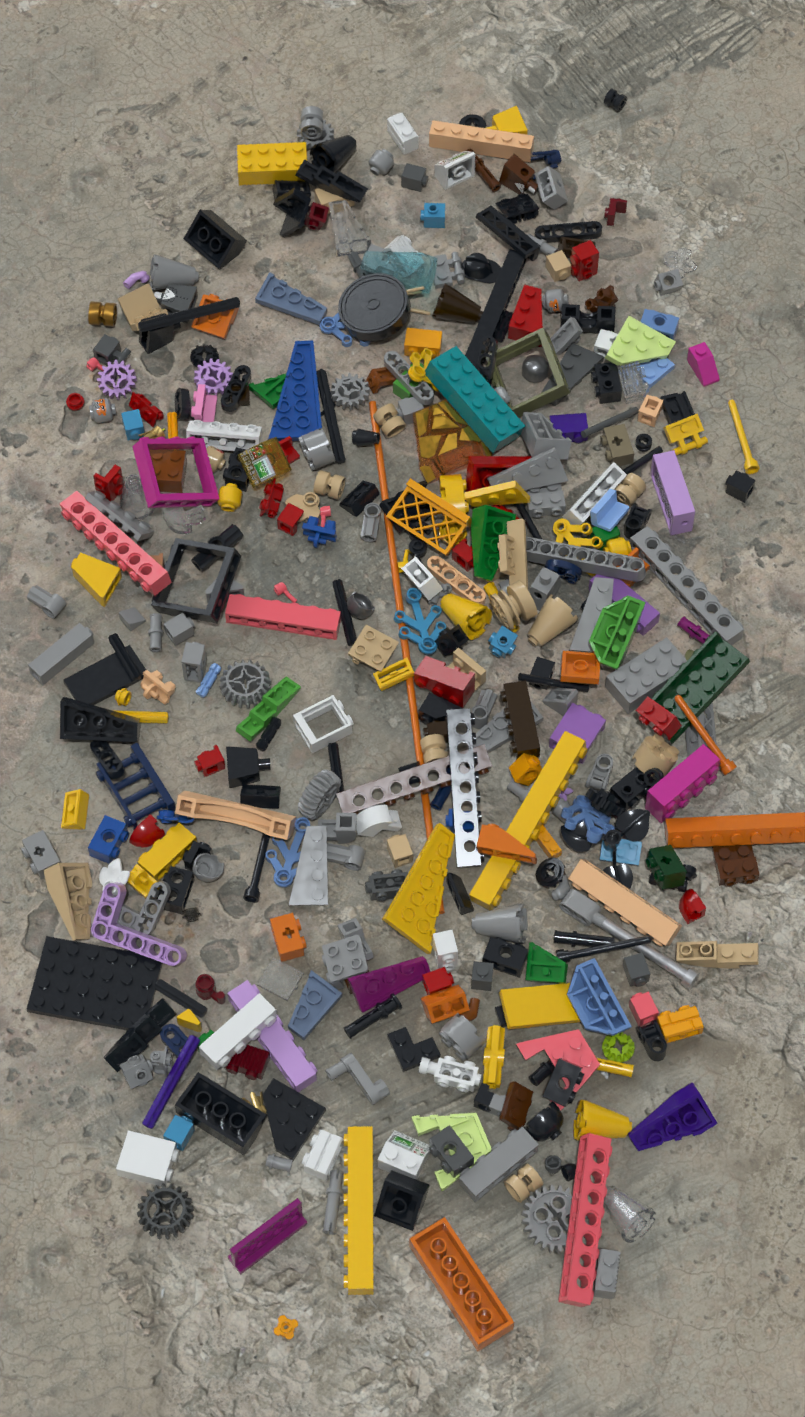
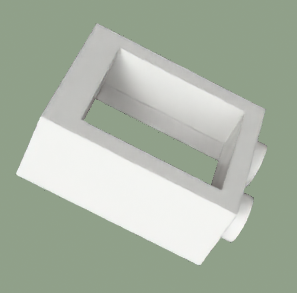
[293,695,354,753]

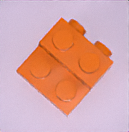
[191,294,239,339]
[560,651,600,684]

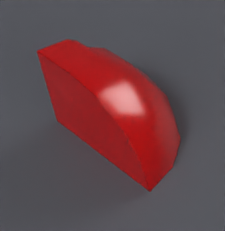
[129,814,165,848]
[679,889,706,924]

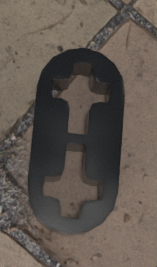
[175,388,190,420]

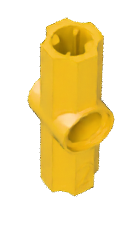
[483,1025,505,1089]

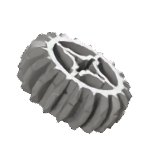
[220,659,271,709]
[298,769,341,820]

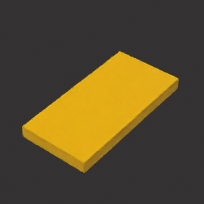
[499,983,581,1030]

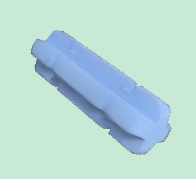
[196,663,221,698]

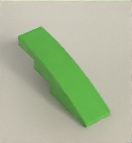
[236,676,301,742]

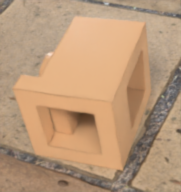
[638,395,664,427]

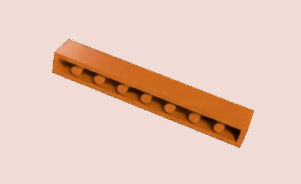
[665,812,805,848]

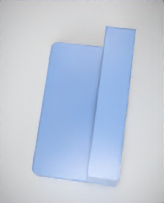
[590,488,629,532]

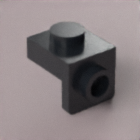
[182,841,213,871]

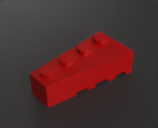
[465,456,532,492]

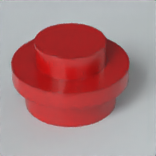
[66,393,84,410]

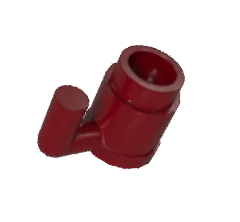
[195,974,225,1004]

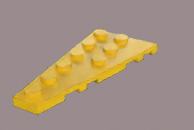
[382,823,455,954]

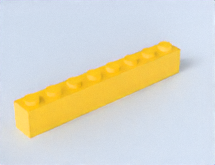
[344,1126,374,1295]

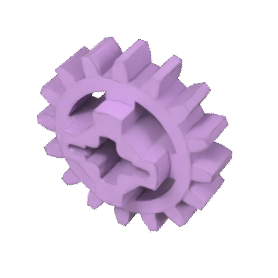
[194,359,233,396]
[97,360,137,400]

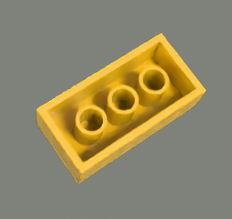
[237,142,307,185]

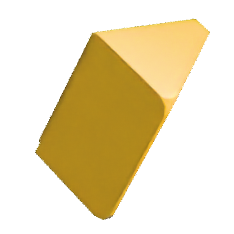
[176,1009,202,1032]

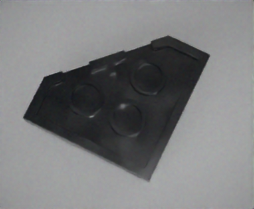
[263,1078,326,1161]

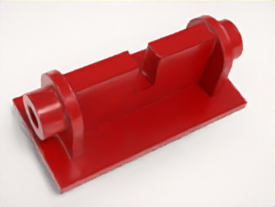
[129,392,164,427]
[259,478,284,518]

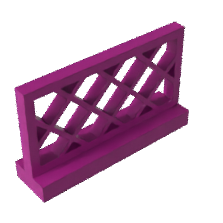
[228,1198,307,1275]

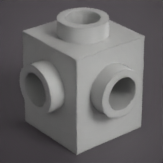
[119,1054,154,1089]

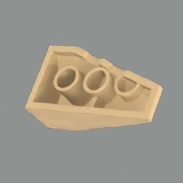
[43,863,92,941]

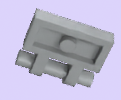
[429,252,465,289]

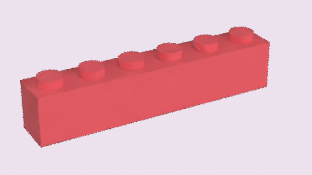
[225,594,341,640]

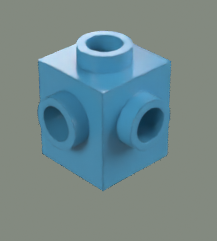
[488,625,518,658]

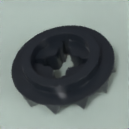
[459,114,486,128]
[190,343,219,367]
[536,858,566,889]

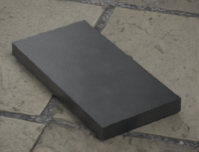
[63,645,146,705]

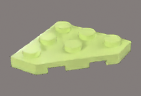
[605,316,676,367]

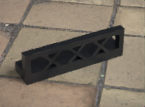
[476,206,540,261]

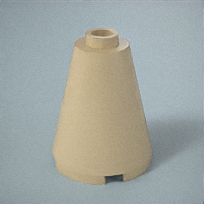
[527,594,578,647]

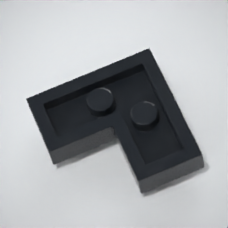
[387,1027,441,1072]

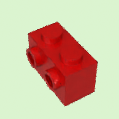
[570,240,599,281]
[635,697,682,740]

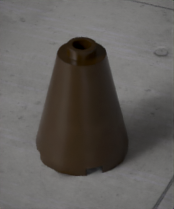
[432,283,483,324]

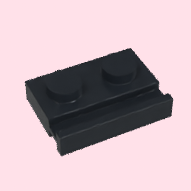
[660,391,695,424]

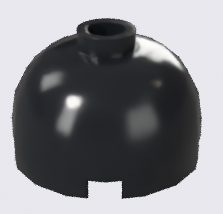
[524,1101,564,1142]

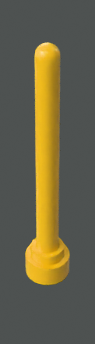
[728,399,760,474]

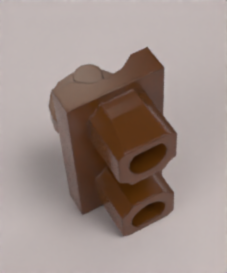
[585,285,618,313]

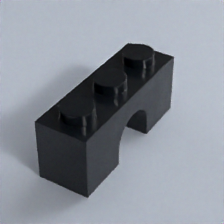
[561,304,616,333]

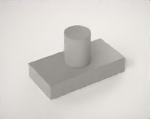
[550,317,583,355]

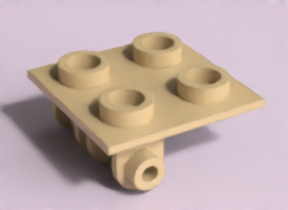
[348,625,399,672]

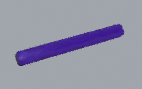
[142,1035,200,1129]

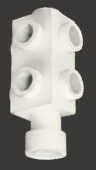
[419,1056,482,1092]

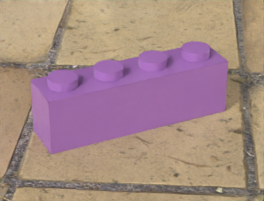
[589,574,660,636]

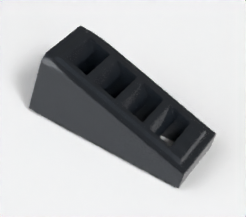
[272,180,311,200]

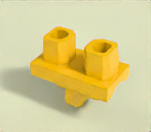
[127,864,161,899]

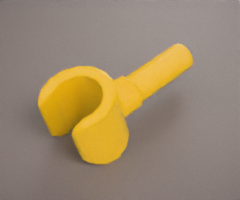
[398,549,409,573]

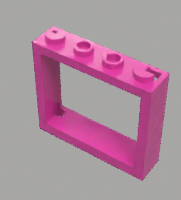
[132,436,219,508]

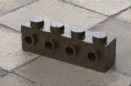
[500,680,540,759]

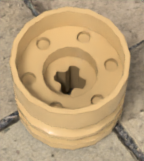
[490,581,538,630]

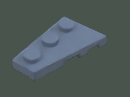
[288,970,342,1040]

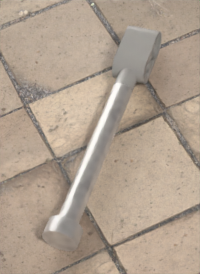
[559,889,700,990]

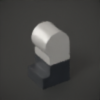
[474,1083,506,1117]

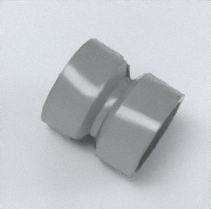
[301,106,323,139]

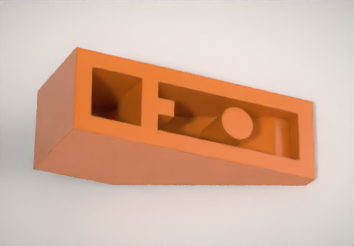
[477,824,537,864]

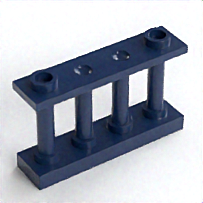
[95,743,176,830]

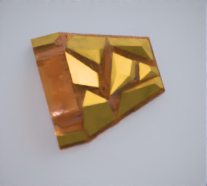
[413,399,493,485]

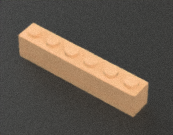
[429,120,534,162]
[568,859,682,947]

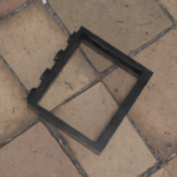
[151,538,242,624]

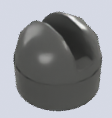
[545,1155,562,1174]

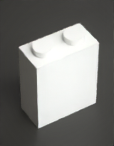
[116,1131,179,1186]

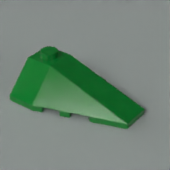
[471,505,516,581]

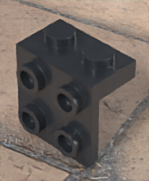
[273,188,311,237]

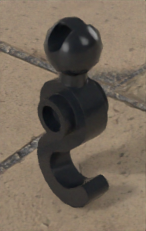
[409,521,431,564]

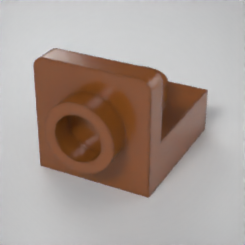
[366,367,396,394]

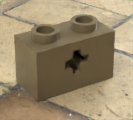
[600,424,634,466]

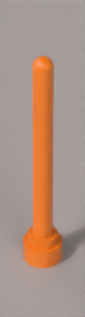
[674,695,737,776]

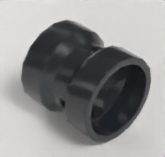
[604,89,627,112]

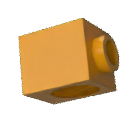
[508,753,542,786]

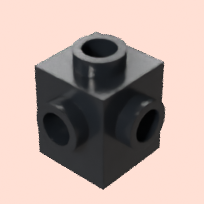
[435,624,469,656]

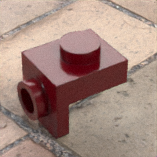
[604,198,627,226]

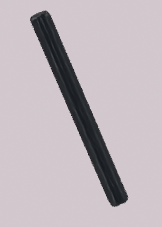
[138,297,240,332]
[316,369,346,464]

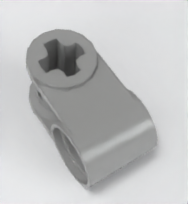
[585,754,613,790]

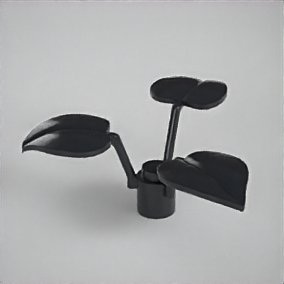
[560,809,650,889]

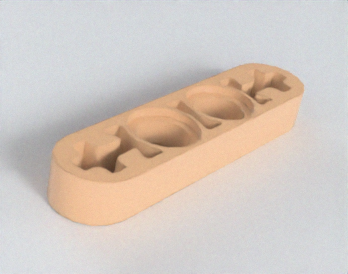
[427,556,486,605]

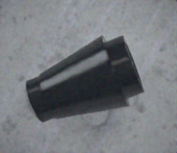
[352,428,380,447]

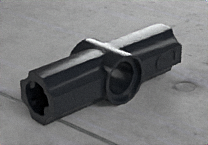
[191,524,244,572]

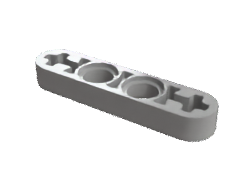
[384,351,434,405]

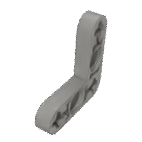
[106,881,171,935]

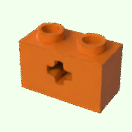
[270,913,307,962]
[421,985,470,1024]

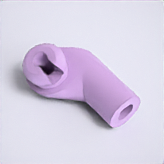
[123,271,150,289]

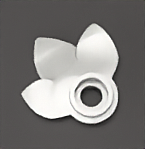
[99,858,130,896]

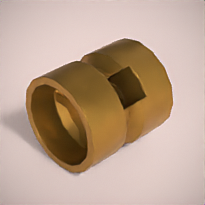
[88,301,117,327]

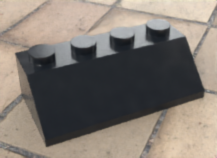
[175,1072,266,1155]

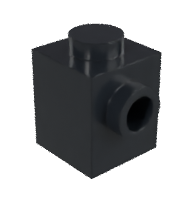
[725,470,756,503]

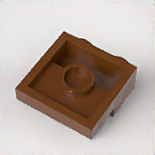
[712,845,760,887]

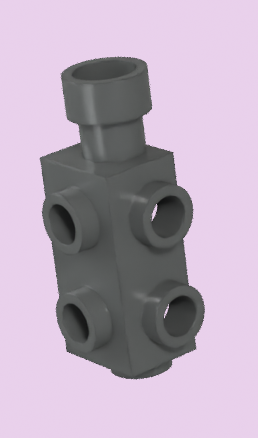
[365,869,408,901]

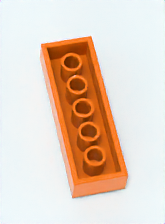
[409,1217,514,1352]

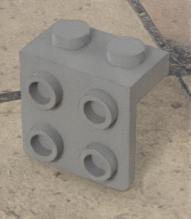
[322,935,369,990]

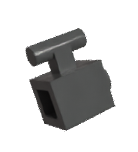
[93,334,131,366]

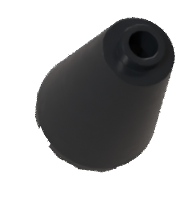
[310,135,357,173]

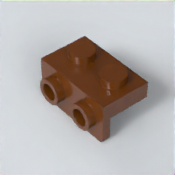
[499,1081,533,1131]

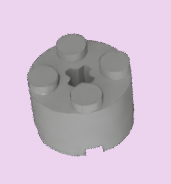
[298,428,336,471]
[439,1013,486,1062]

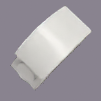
[356,805,402,837]

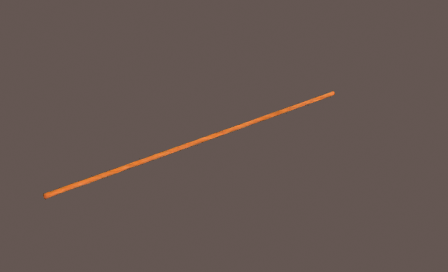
[369,401,445,914]

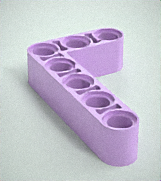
[91,882,187,966]

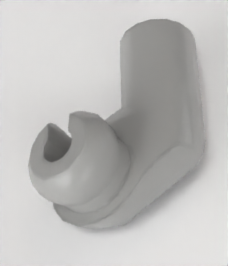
[428,583,452,606]

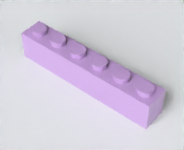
[227,980,318,1092]

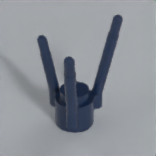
[531,149,561,180]

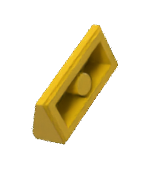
[61,789,89,830]

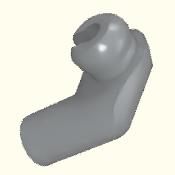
[494,386,511,404]
[551,874,570,901]

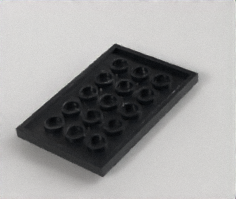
[26,936,163,1031]

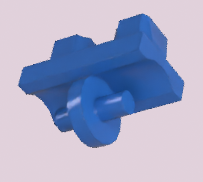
[302,516,337,548]

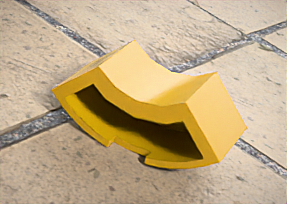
[439,474,469,520]

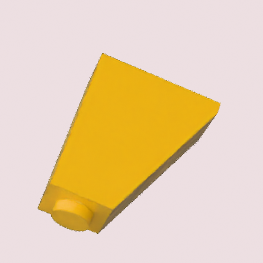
[71,552,122,607]

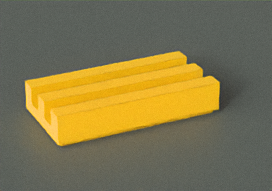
[373,658,414,691]

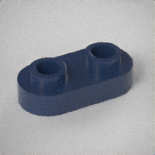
[160,1024,188,1058]

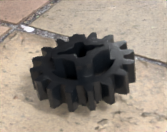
[586,787,626,817]

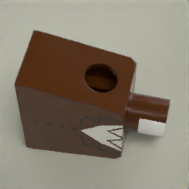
[499,154,539,194]

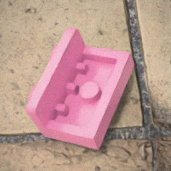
[191,384,217,422]

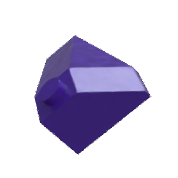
[628,1082,718,1151]

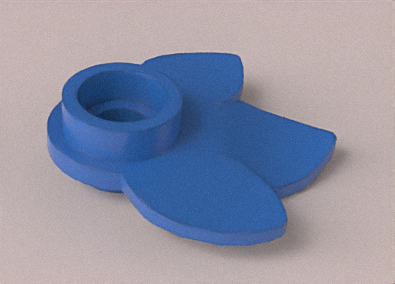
[157,810,194,824]

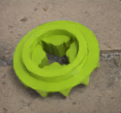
[602,1032,635,1063]

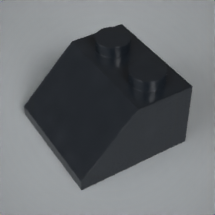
[374,1170,430,1231]

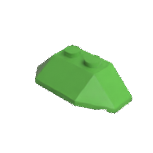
[589,596,646,670]

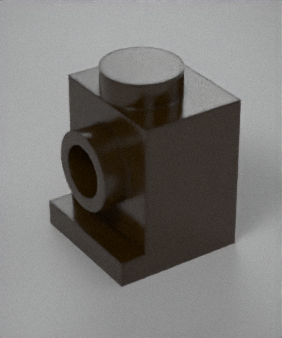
[423,717,448,743]

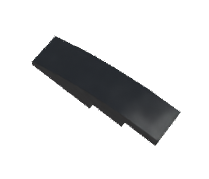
[295,159,368,203]
[104,998,177,1072]

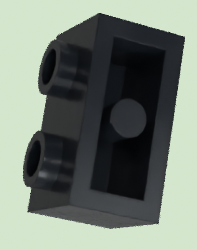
[591,362,622,404]
[610,767,655,812]

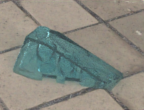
[360,251,438,294]

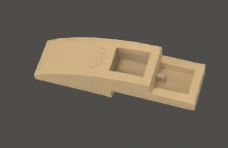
[676,941,759,968]

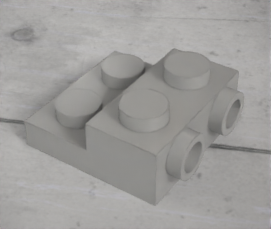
[525,483,566,518]

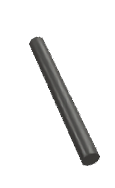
[581,407,639,438]

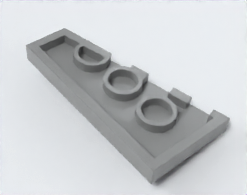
[487,448,568,490]
[85,491,155,541]
[569,577,614,653]
[473,702,543,753]
[288,826,328,906]

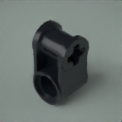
[624,503,652,539]
[636,1020,667,1062]

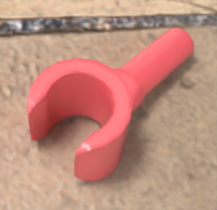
[86,358,110,374]
[320,506,331,527]
[274,582,298,603]

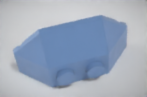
[567,958,632,1036]

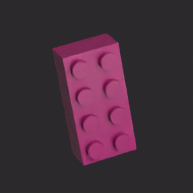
[645,744,720,823]

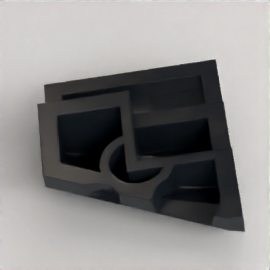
[379,480,435,534]

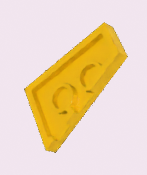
[464,480,530,507]

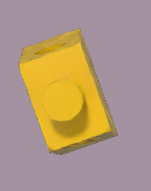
[486,106,528,135]

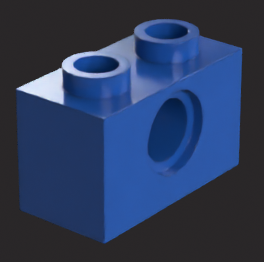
[88,815,129,864]

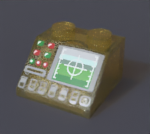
[238,437,292,488]

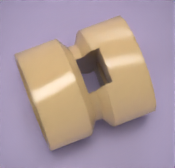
[373,404,406,438]
[313,470,346,500]
[614,473,646,507]
[420,734,448,764]
[504,1164,543,1203]

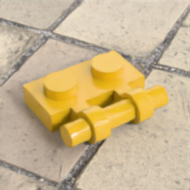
[663,414,708,455]

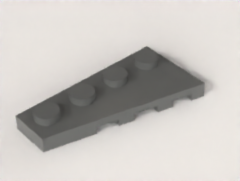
[541,343,604,406]

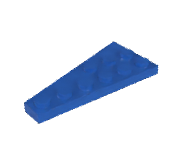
[268,340,322,442]

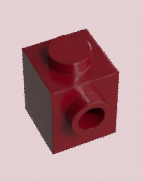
[304,202,329,230]

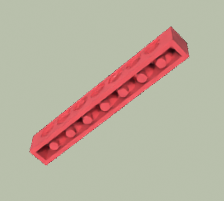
[60,491,172,596]
[559,1133,612,1307]

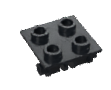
[495,193,540,224]

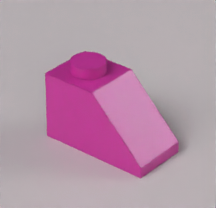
[687,342,720,387]

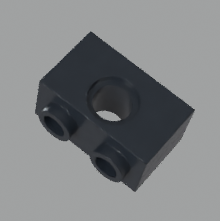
[482,937,528,978]
[543,1058,584,1107]

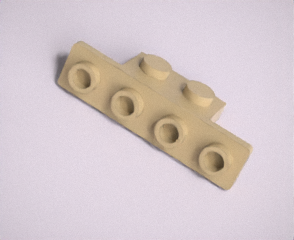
[498,519,528,590]

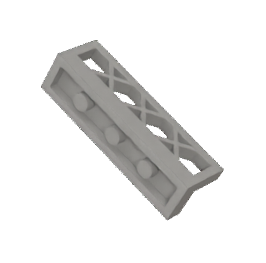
[685,702,717,756]

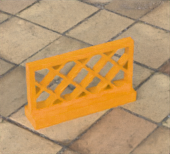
[386,478,472,556]

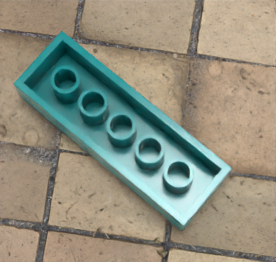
[425,346,525,453]

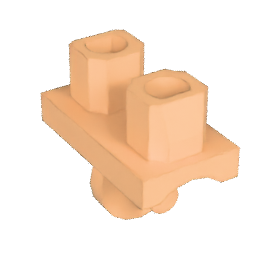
[140,670,176,705]

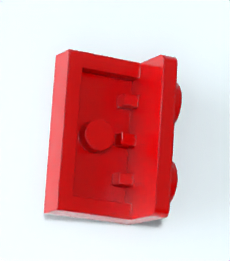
[93,464,124,501]

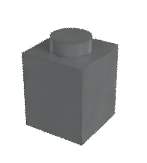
[401,163,429,192]
[623,952,650,987]
[471,961,494,991]

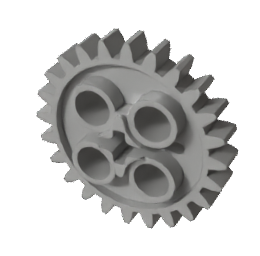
[521,1185,589,1254]

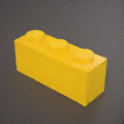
[137,822,197,882]

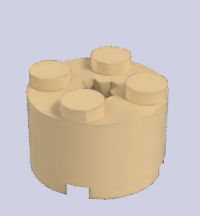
[633,734,679,777]

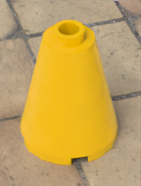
[440,593,492,640]
[573,1100,632,1141]

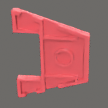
[516,1029,600,1111]

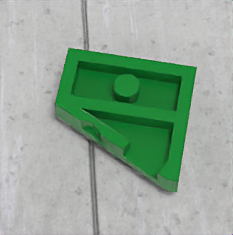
[248,374,286,409]
[525,942,568,984]

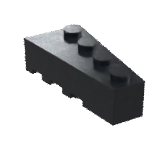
[60,697,140,742]

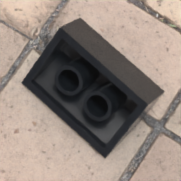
[183,209,247,269]

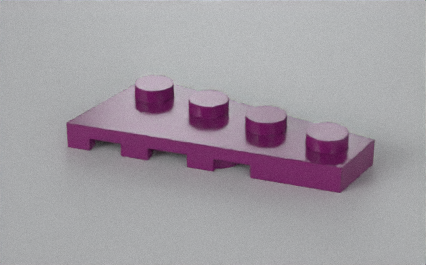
[347,956,431,1013]

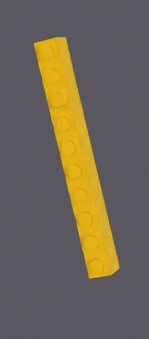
[469,731,588,910]

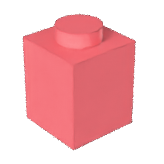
[629,991,659,1027]

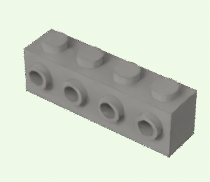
[459,1127,539,1203]

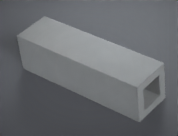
[28,623,94,686]

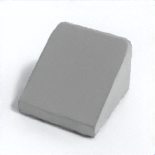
[119,607,146,631]

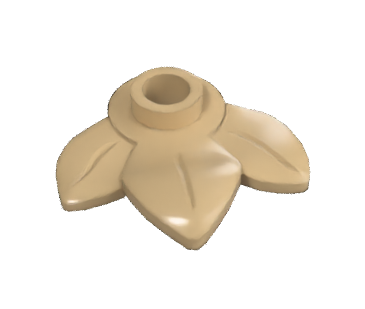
[285,492,320,522]

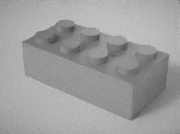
[605,637,687,714]

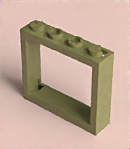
[486,328,571,418]

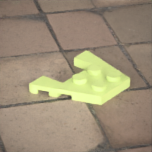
[412,1113,492,1191]

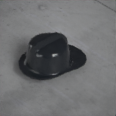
[461,253,501,284]

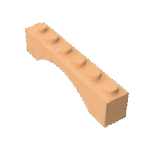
[175,790,296,840]

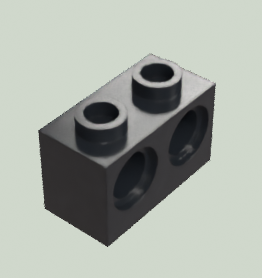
[223,447,257,492]
[157,866,195,915]

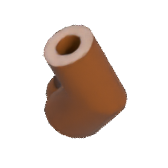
[459,998,480,1021]

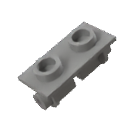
[150,1046,173,1078]

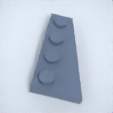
[255,272,327,325]

